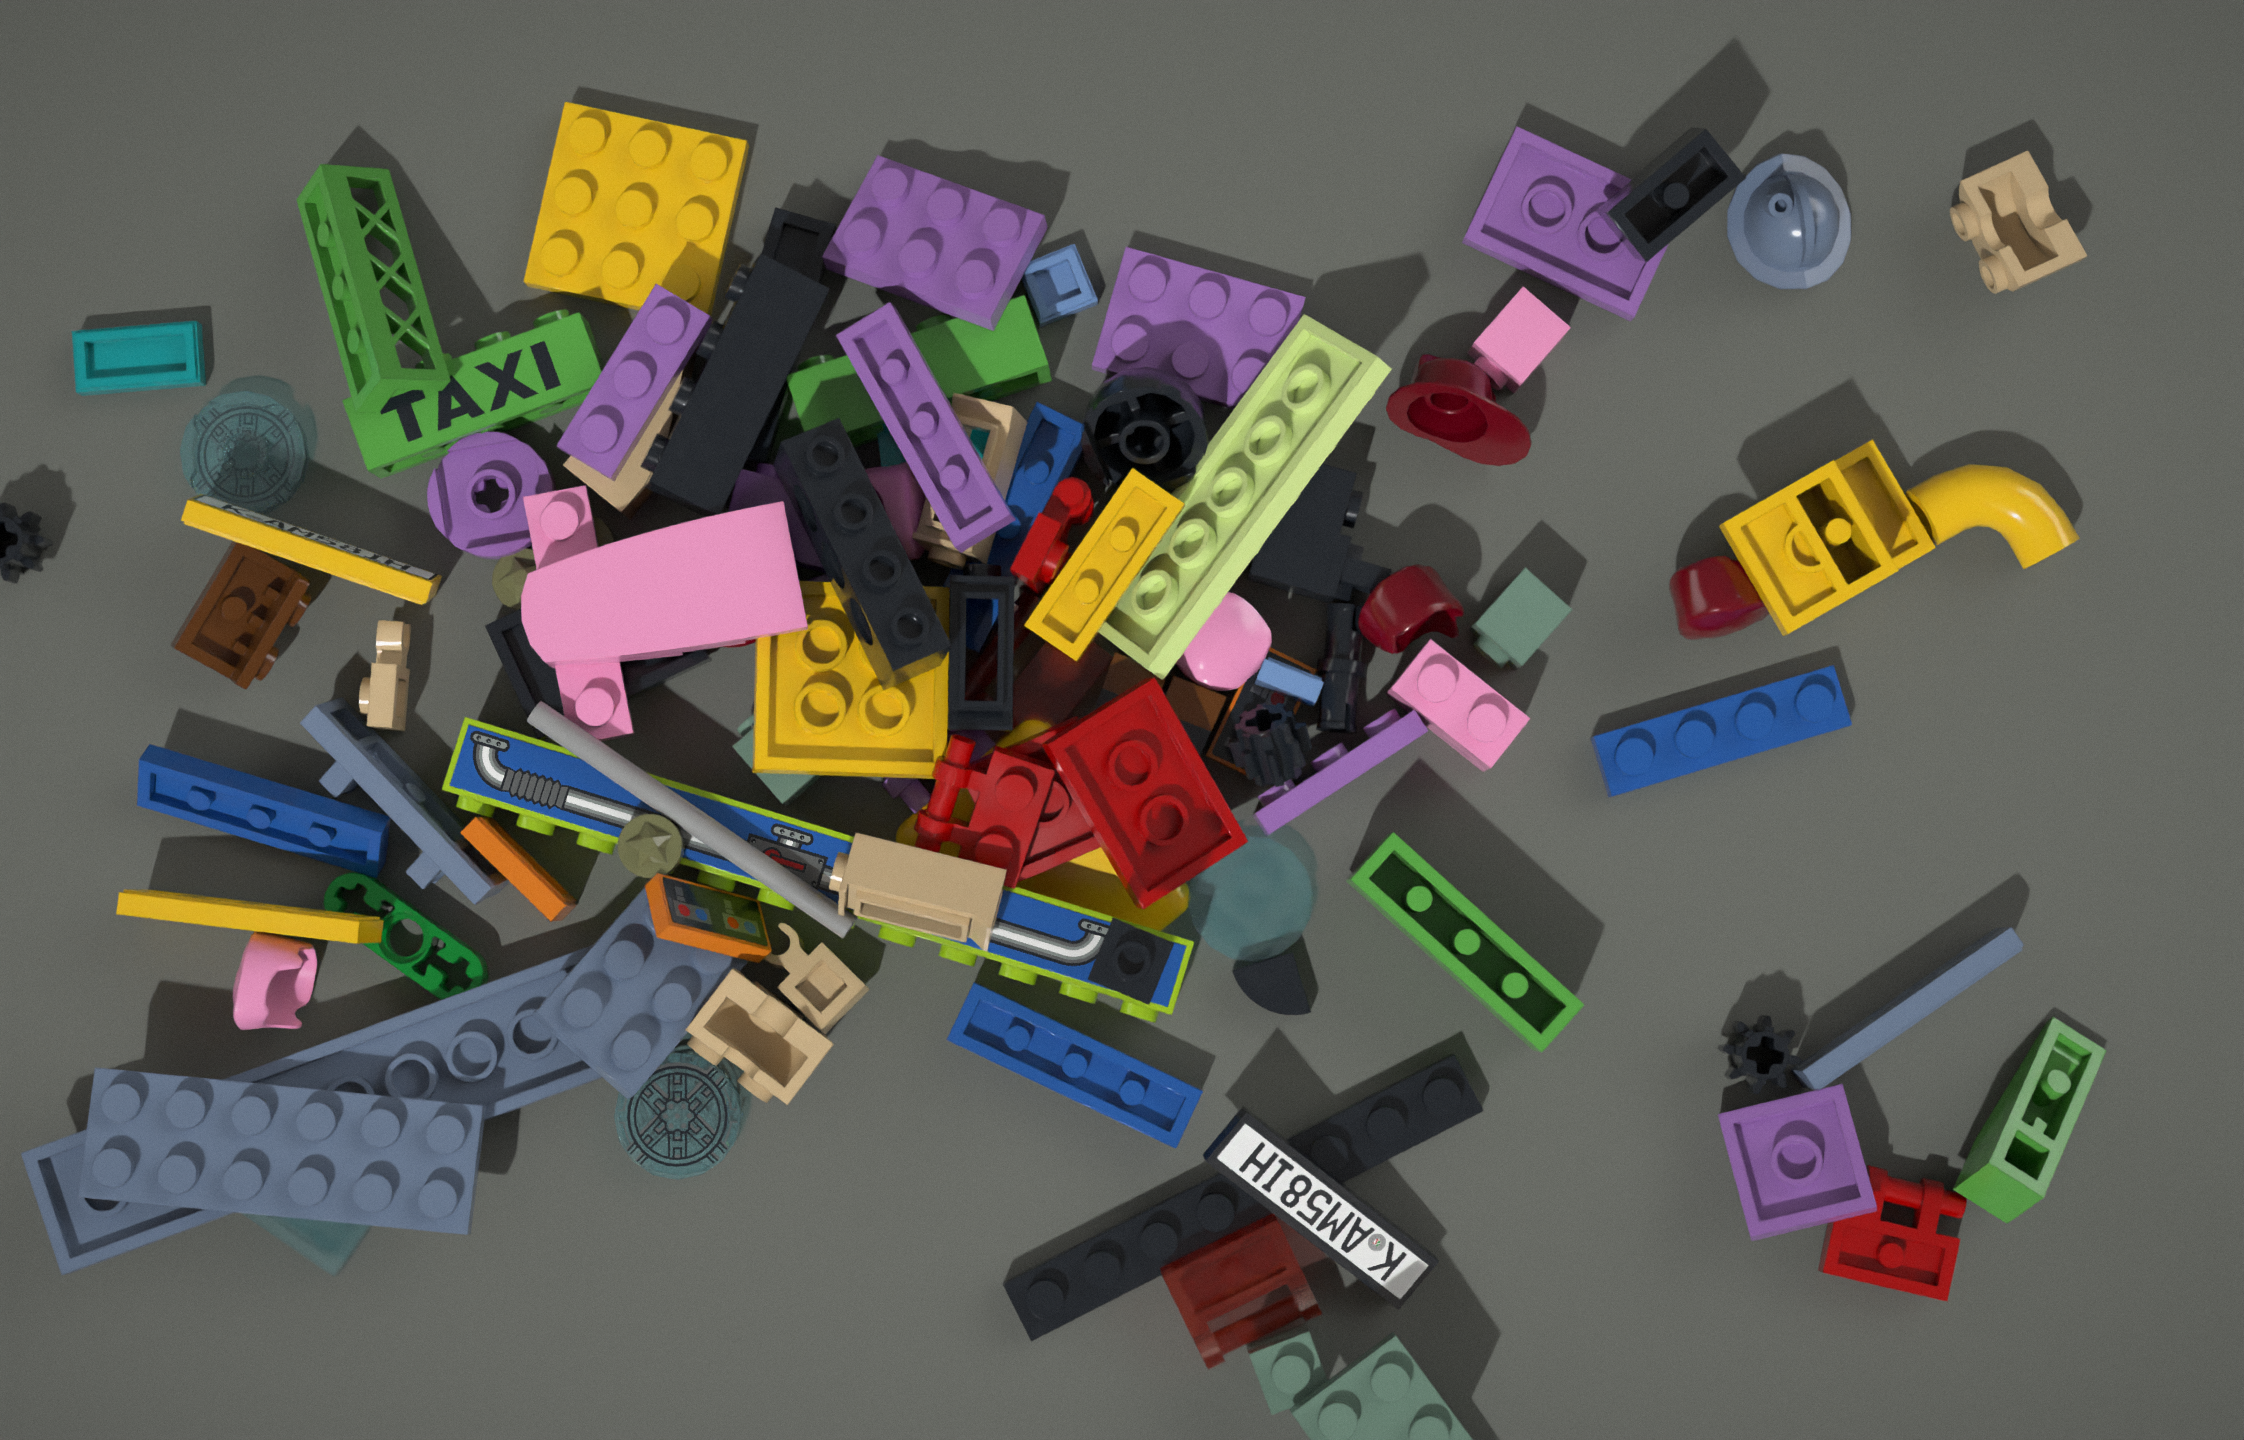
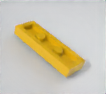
[1024,468,1185,662]

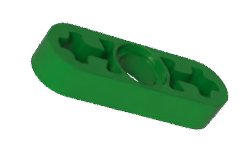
[324,873,489,1000]

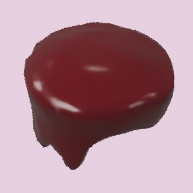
[1669,556,1769,640]
[1358,564,1464,654]

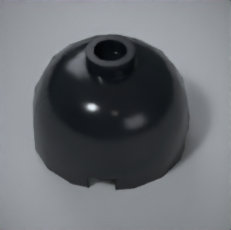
[1081,367,1208,493]

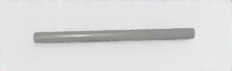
[527,701,858,938]

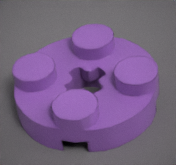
[427,432,556,559]

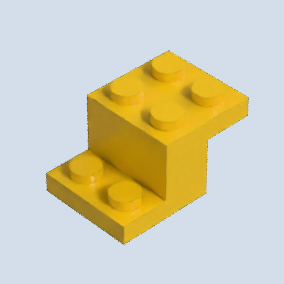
[1719,439,1936,636]

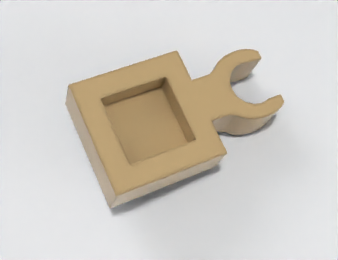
[359,620,411,732]
[764,923,870,1034]

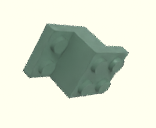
[1290,1332,1473,1440]

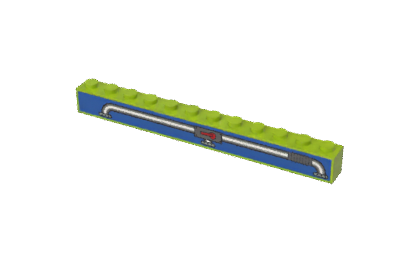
[442,717,1194,1023]

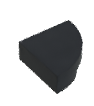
[1232,952,1311,1015]

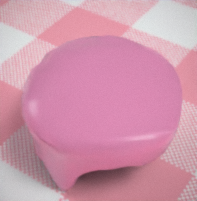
[865,462,926,560]
[1175,592,1272,691]
[233,931,317,1030]

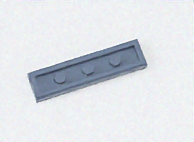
[1791,927,2024,1090]

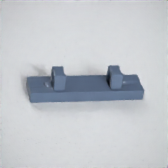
[300,697,510,905]

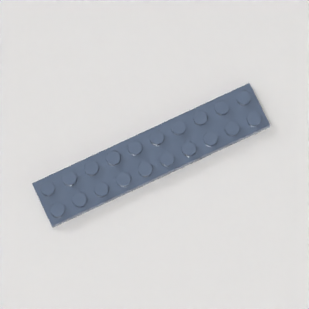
[21,945,676,1275]

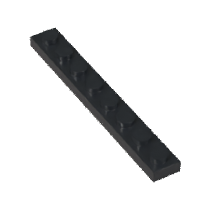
[1003,1053,1483,1341]

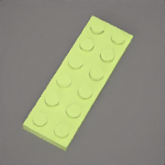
[1099,314,1392,680]

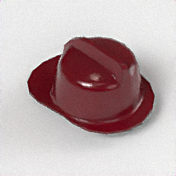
[1386,354,1532,466]

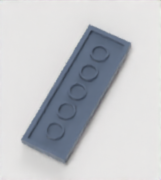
[78,1067,486,1235]

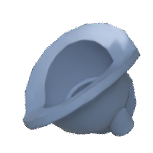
[1727,153,1851,289]

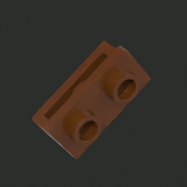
[171,541,311,690]

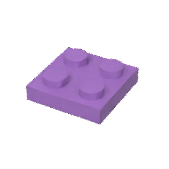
[1718,1084,1877,1241]

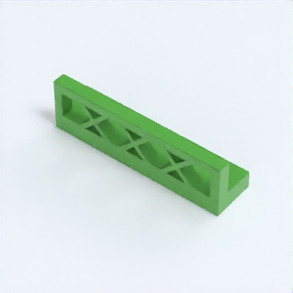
[296,164,450,413]

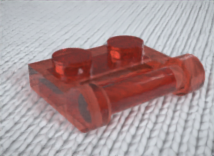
[965,589,1113,734]
[1159,1213,1322,1370]

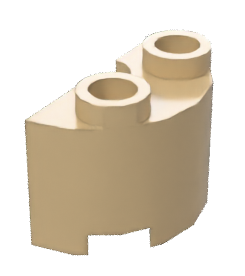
[1950,151,2087,294]
[686,968,834,1105]

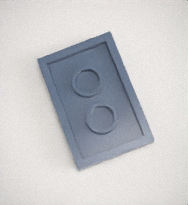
[531,878,748,1099]

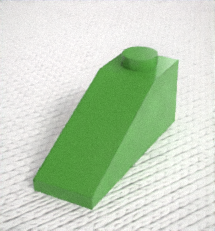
[1953,1017,2107,1224]

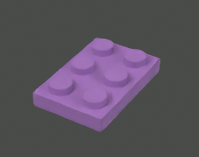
[1462,126,1668,321]
[822,155,1048,331]
[1092,247,1306,410]

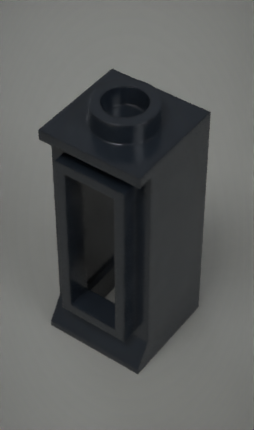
[948,564,1015,732]
[1087,918,1174,1005]

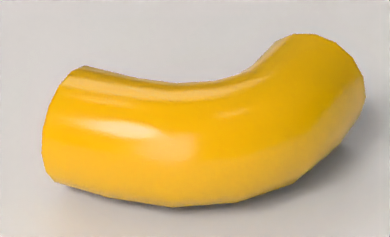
[1905,464,2080,569]

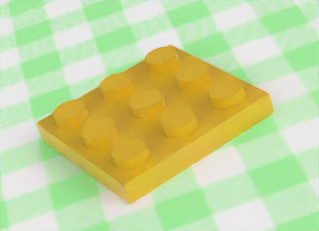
[523,102,749,316]
[752,581,950,779]

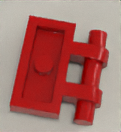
[1010,477,1094,597]
[914,734,1055,889]
[1818,1165,1967,1301]

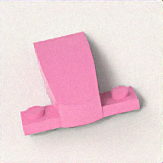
[521,485,808,741]

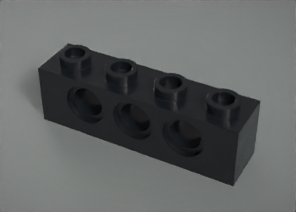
[774,418,952,690]

